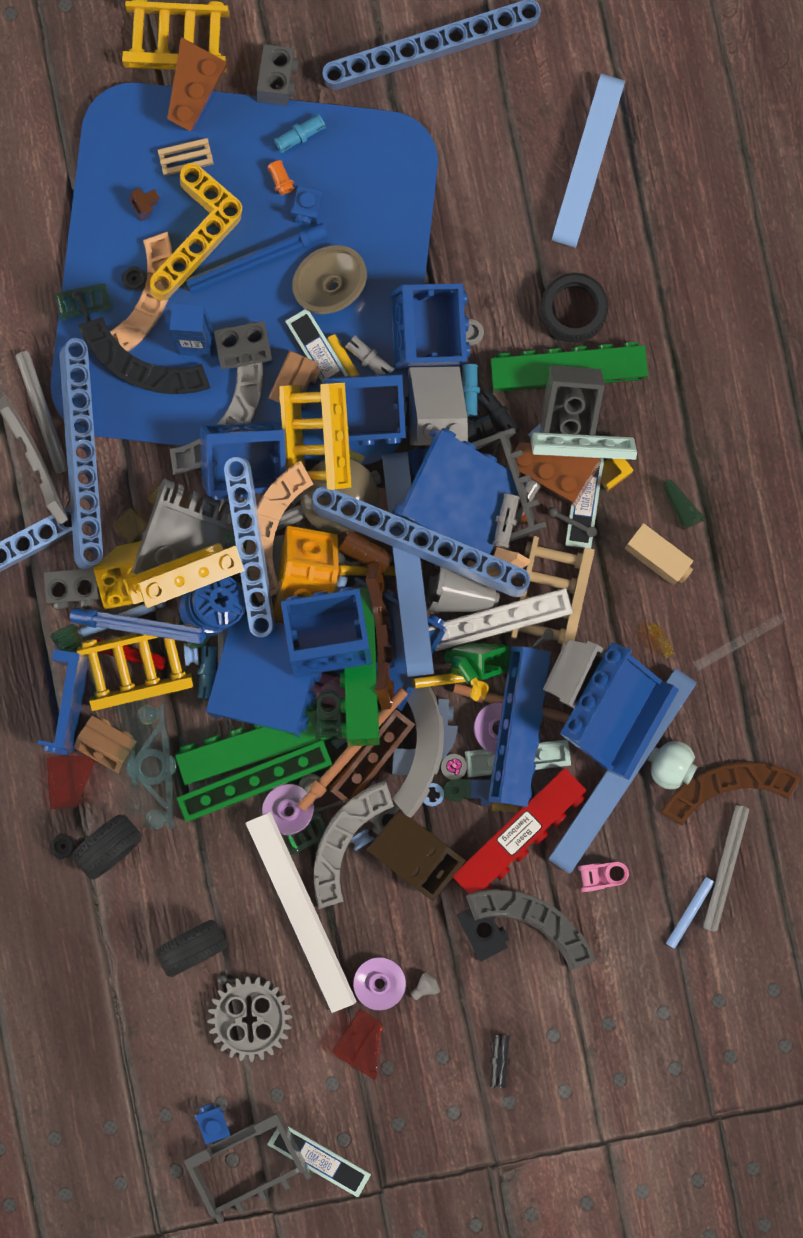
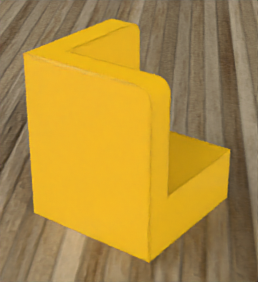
[601,458,634,492]

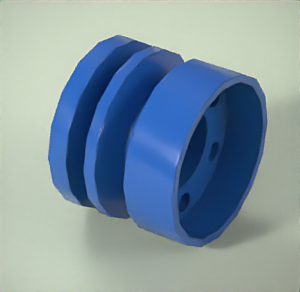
[179,576,246,637]

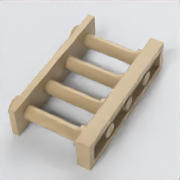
[509,536,595,650]

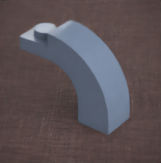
[392,699,458,776]

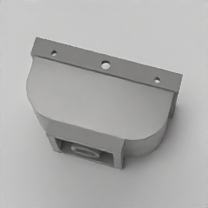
[543,640,607,709]

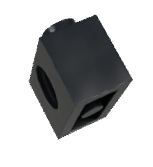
[456,908,510,962]

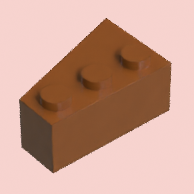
[167,37,229,131]
[507,442,601,507]

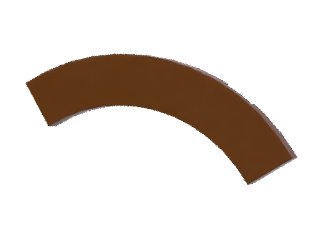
[366,562,395,710]
[660,762,803,826]

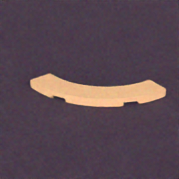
[110,232,174,352]
[246,461,313,603]

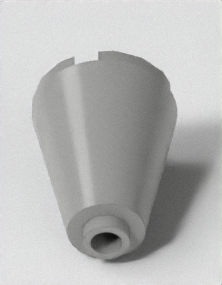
[425,564,500,612]

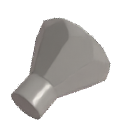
[410,972,440,1000]

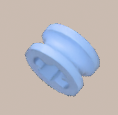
[184,643,199,666]
[423,783,444,806]
[350,828,374,851]

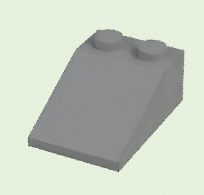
[408,367,468,445]

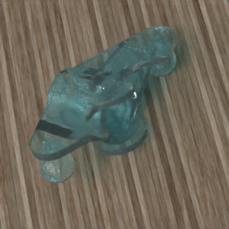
[127,702,176,830]

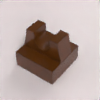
[129,188,160,221]

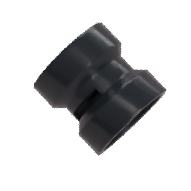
[468,414,495,443]

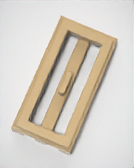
[158,138,214,176]

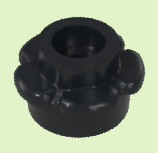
[122,266,147,291]
[50,834,76,859]

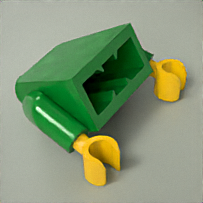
[444,643,510,701]

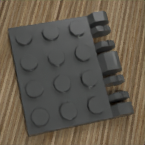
[131,479,252,604]

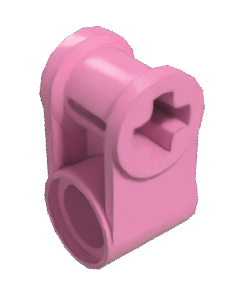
[577,862,629,892]

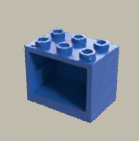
[390,283,470,369]
[324,373,406,445]
[200,421,286,500]
[281,587,372,677]

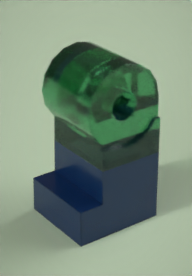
[444,779,491,806]

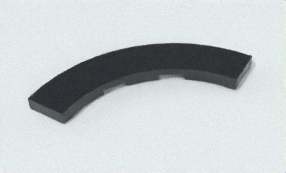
[78,317,211,394]

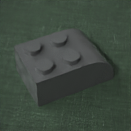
[540,365,605,436]

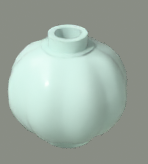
[648,741,698,789]

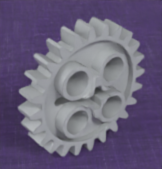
[207,976,293,1062]

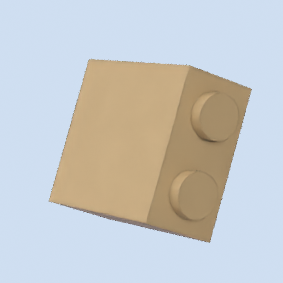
[624,523,694,586]

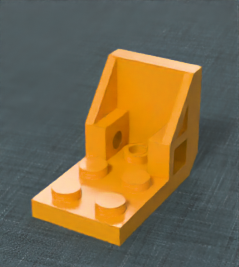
[273,526,339,624]

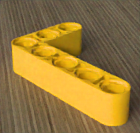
[150,163,242,301]

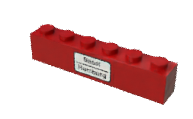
[453,768,587,894]

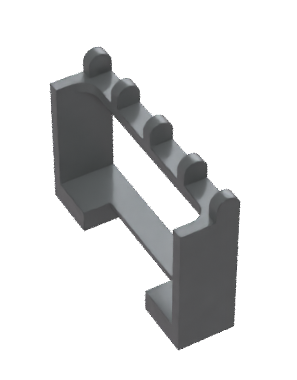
[472,428,547,547]
[184,1111,312,1224]

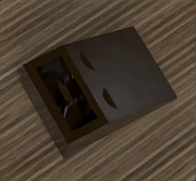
[367,809,466,901]

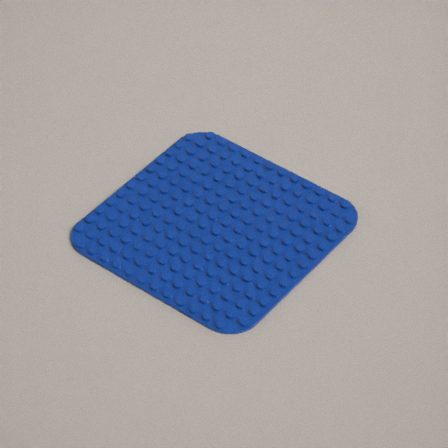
[51,83,438,465]

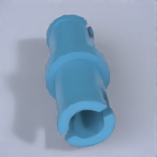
[274,114,326,153]
[462,364,480,418]
[197,646,218,699]

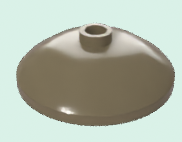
[292,245,367,314]
[300,459,378,535]

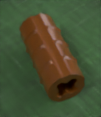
[338,529,394,574]

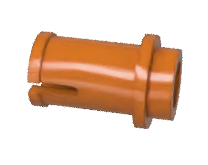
[267,160,294,195]

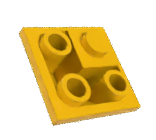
[93,541,144,610]

